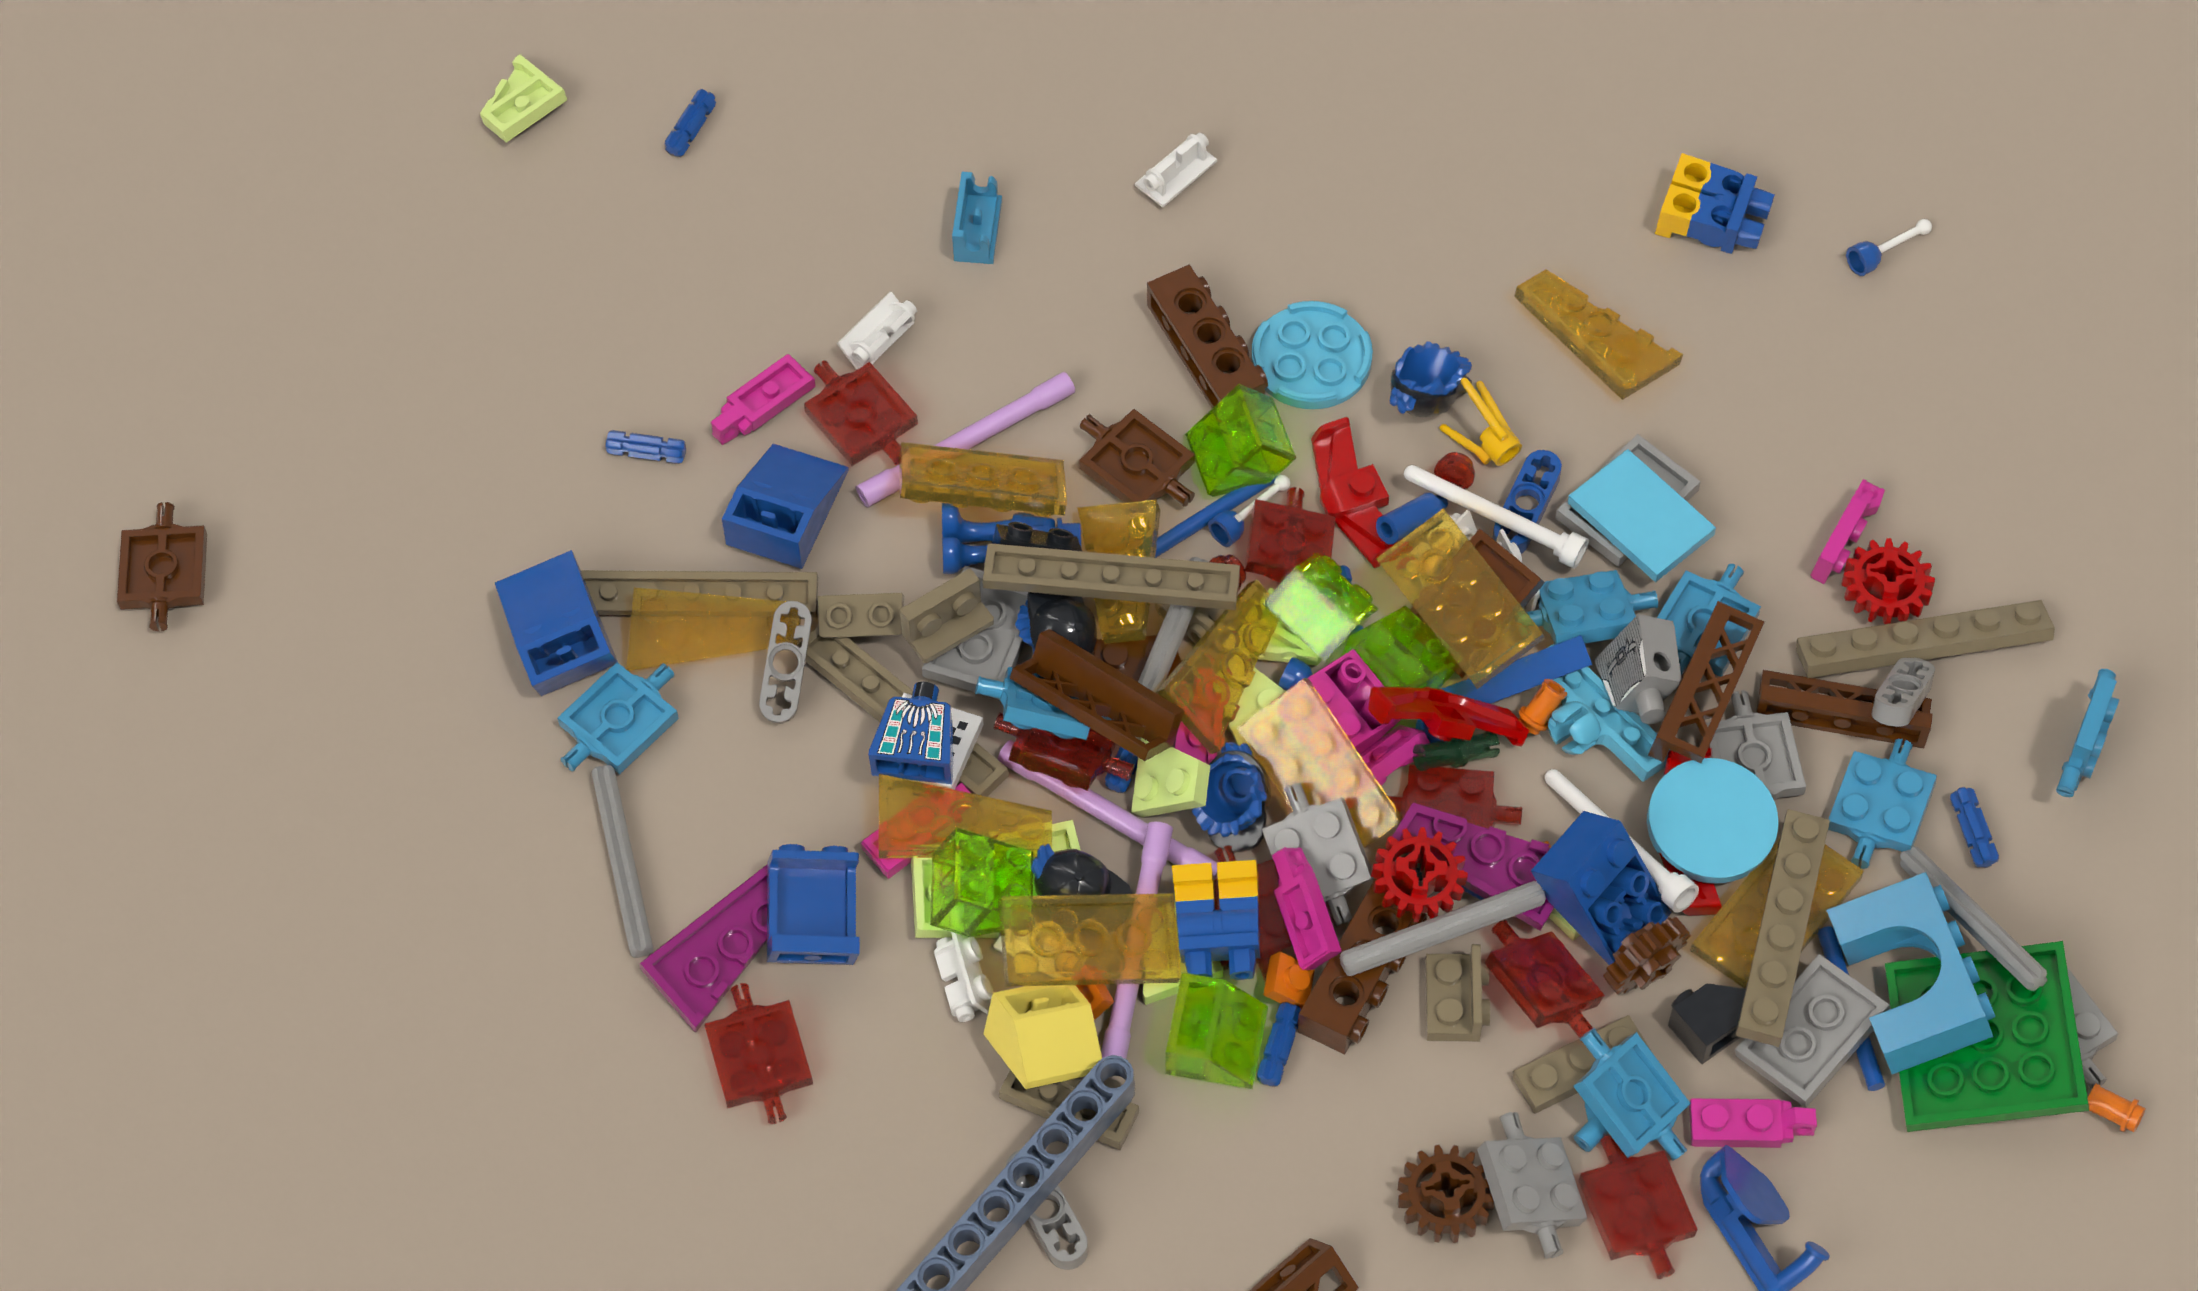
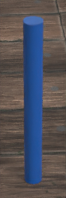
[1137,467,1278,558]
[1817,926,1885,1091]

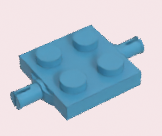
[1657,564,1761,677]
[1515,570,1658,645]
[557,662,679,775]
[975,667,1112,740]
[2056,669,2120,797]
[1828,739,1937,869]
[1573,1028,1691,1161]

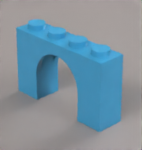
[1827,872,1995,1074]

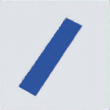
[1442,635,1593,704]

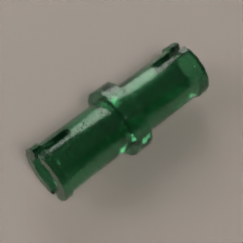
[1413,731,1500,771]

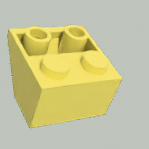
[983,978,1102,1089]

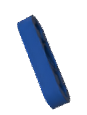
[1493,450,1562,554]

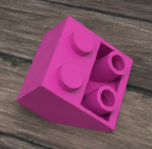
[1277,649,1401,776]

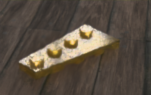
[1514,269,1683,400]
[1077,500,1161,643]
[1156,579,1284,754]
[626,587,801,671]
[879,774,1052,858]

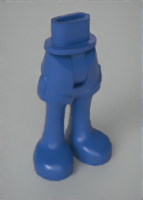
[942,502,1081,575]

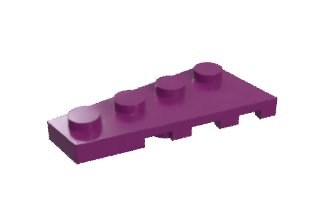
[1392,803,1554,931]
[640,864,768,1033]

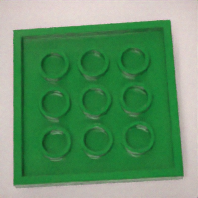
[1885,941,2089,1132]

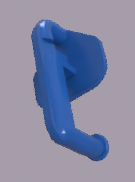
[1700,1145,1830,1291]

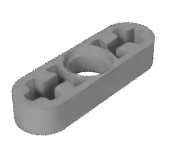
[759,601,812,723]
[1872,658,1935,727]
[1006,1150,1088,1270]

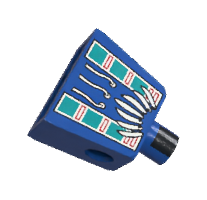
[868,682,953,785]

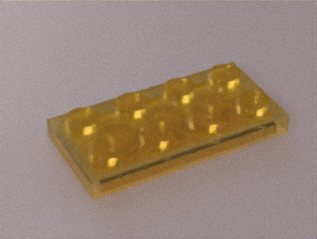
[899,442,1067,517]
[1376,508,1545,689]
[1237,678,1403,848]
[1690,838,1864,989]
[998,893,1181,987]

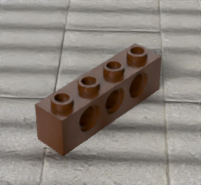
[1147,264,1268,424]
[1298,878,1428,1055]

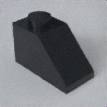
[1668,983,1746,1064]

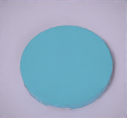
[1251,301,1373,409]
[1647,758,1778,884]

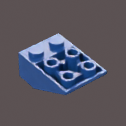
[722,444,849,569]
[495,550,618,696]
[1531,811,1672,965]

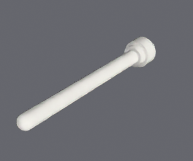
[1404,465,1589,569]
[1545,769,1699,913]

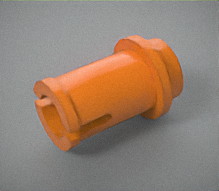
[1518,679,1567,735]
[2088,1083,2146,1132]

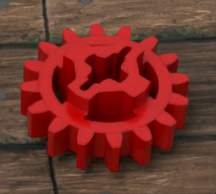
[1841,538,1935,624]
[1371,827,1468,922]

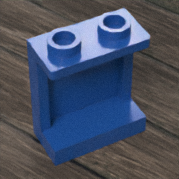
[767,844,860,965]

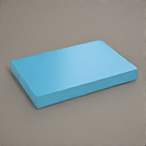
[1568,449,1716,583]

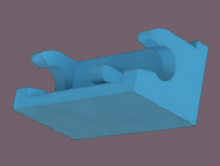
[952,171,1002,264]

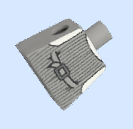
[1595,614,1681,724]

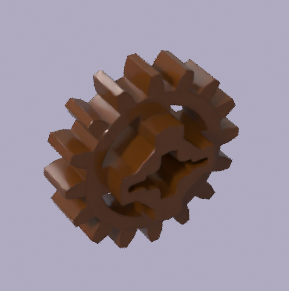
[1603,916,1691,995]
[1397,1145,1495,1243]

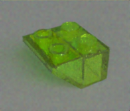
[1185,384,1296,497]
[1263,552,1378,661]
[1341,605,1464,720]
[930,827,1033,937]
[1165,972,1268,1089]

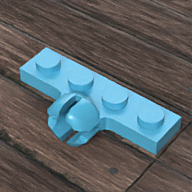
[1547,644,1670,782]

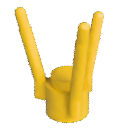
[1440,377,1522,466]

